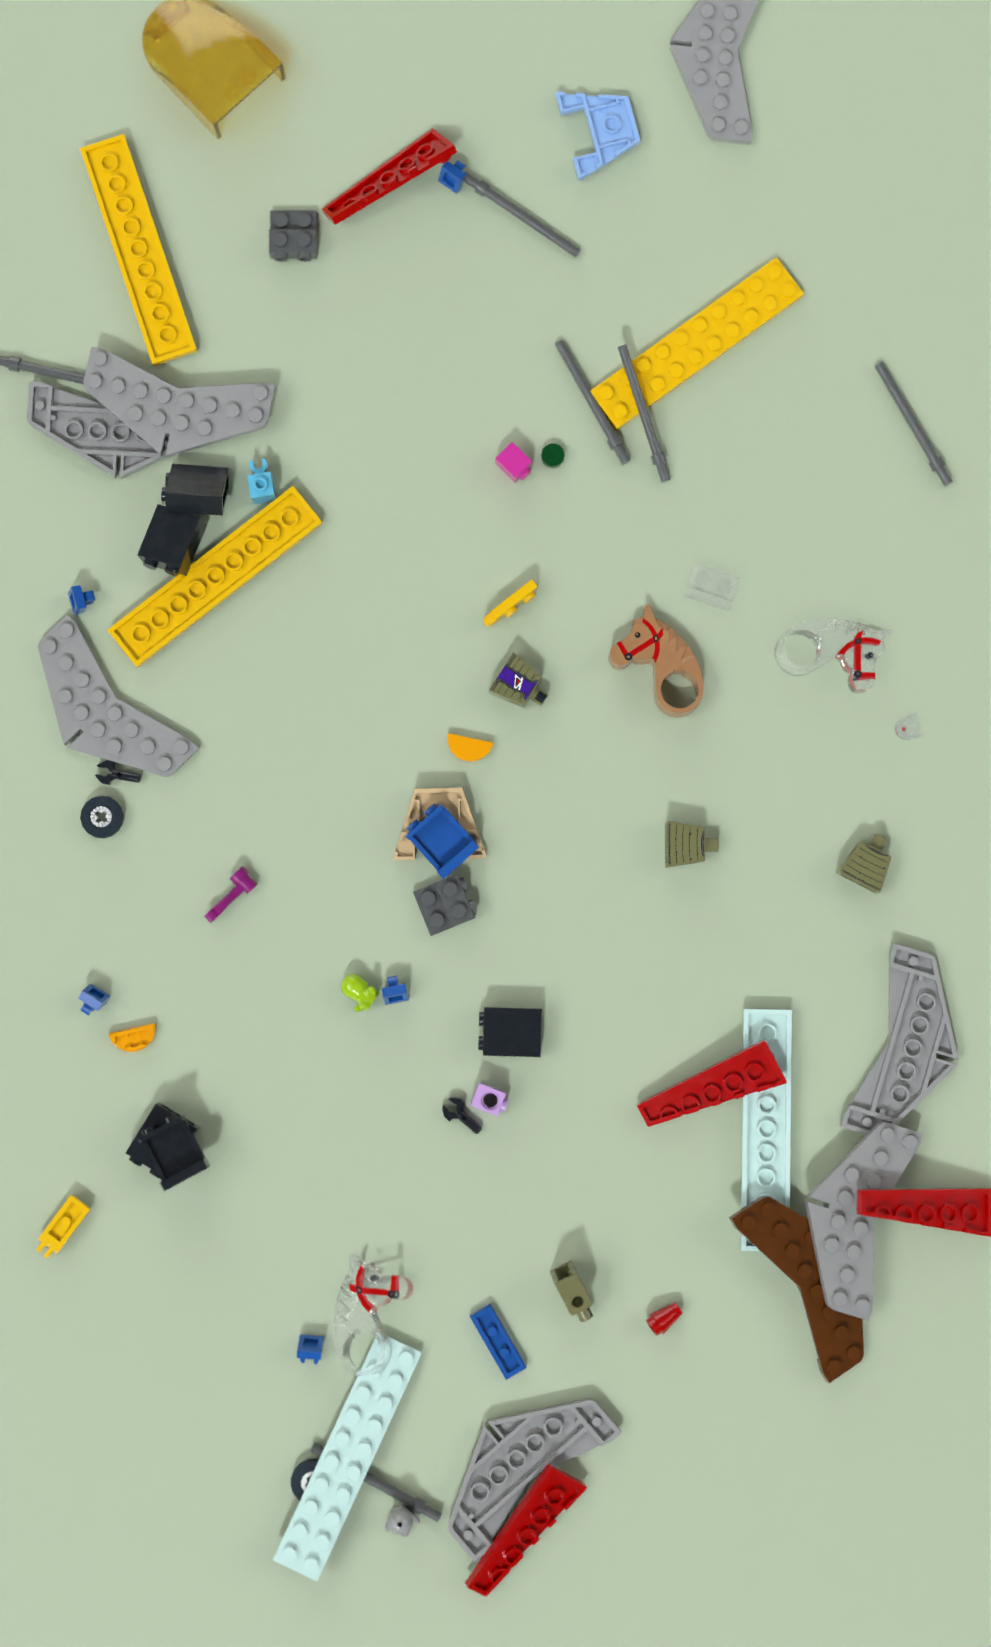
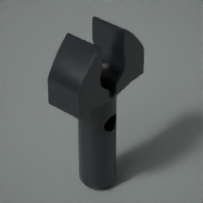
[95,760,141,785]
[442,1098,482,1134]

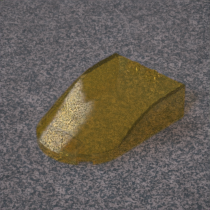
[142,0,286,139]

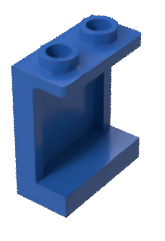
[405,803,479,879]

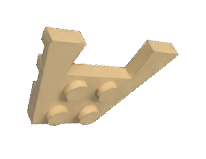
[394,787,486,860]

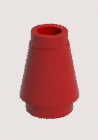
[646,1302,683,1336]

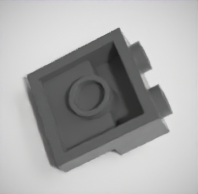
[269,210,317,262]
[413,874,477,936]

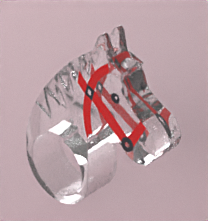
[775,618,892,693]
[333,1254,413,1376]

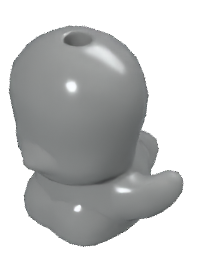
[385,1505,420,1537]

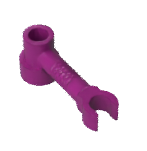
[204,866,258,923]

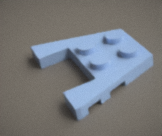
[555,92,640,181]

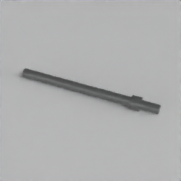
[464,172,580,258]
[555,340,630,465]
[618,344,670,482]
[0,356,85,384]
[875,362,953,486]
[310,1443,442,1522]

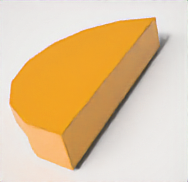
[447,733,494,762]
[108,1023,156,1052]

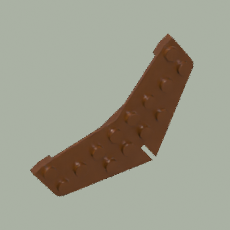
[729,1196,864,1383]

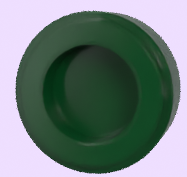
[541,443,565,468]

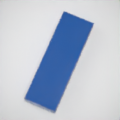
[470,1303,527,1380]

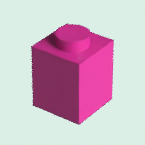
[495,442,532,483]

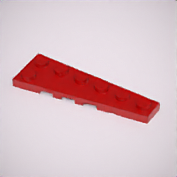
[322,128,457,225]
[637,1039,787,1127]
[857,1188,991,1237]
[465,1463,587,1597]

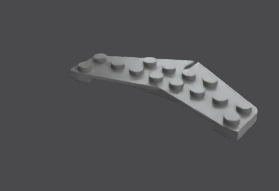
[669,0,758,145]
[83,346,276,458]
[27,382,169,479]
[38,615,199,777]
[839,943,959,1135]
[805,1122,923,1321]
[448,1399,622,1562]

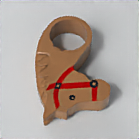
[608,604,703,718]

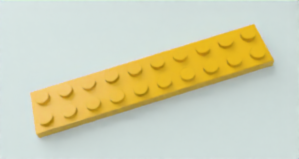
[80,134,198,367]
[591,257,804,430]
[107,486,323,668]

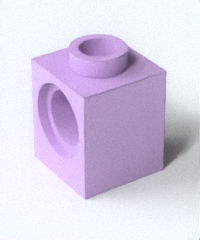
[470,1082,509,1116]

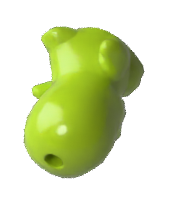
[341,974,380,1012]

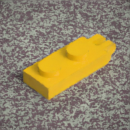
[484,579,538,627]
[36,1194,91,1259]

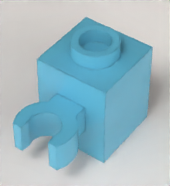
[247,459,276,505]

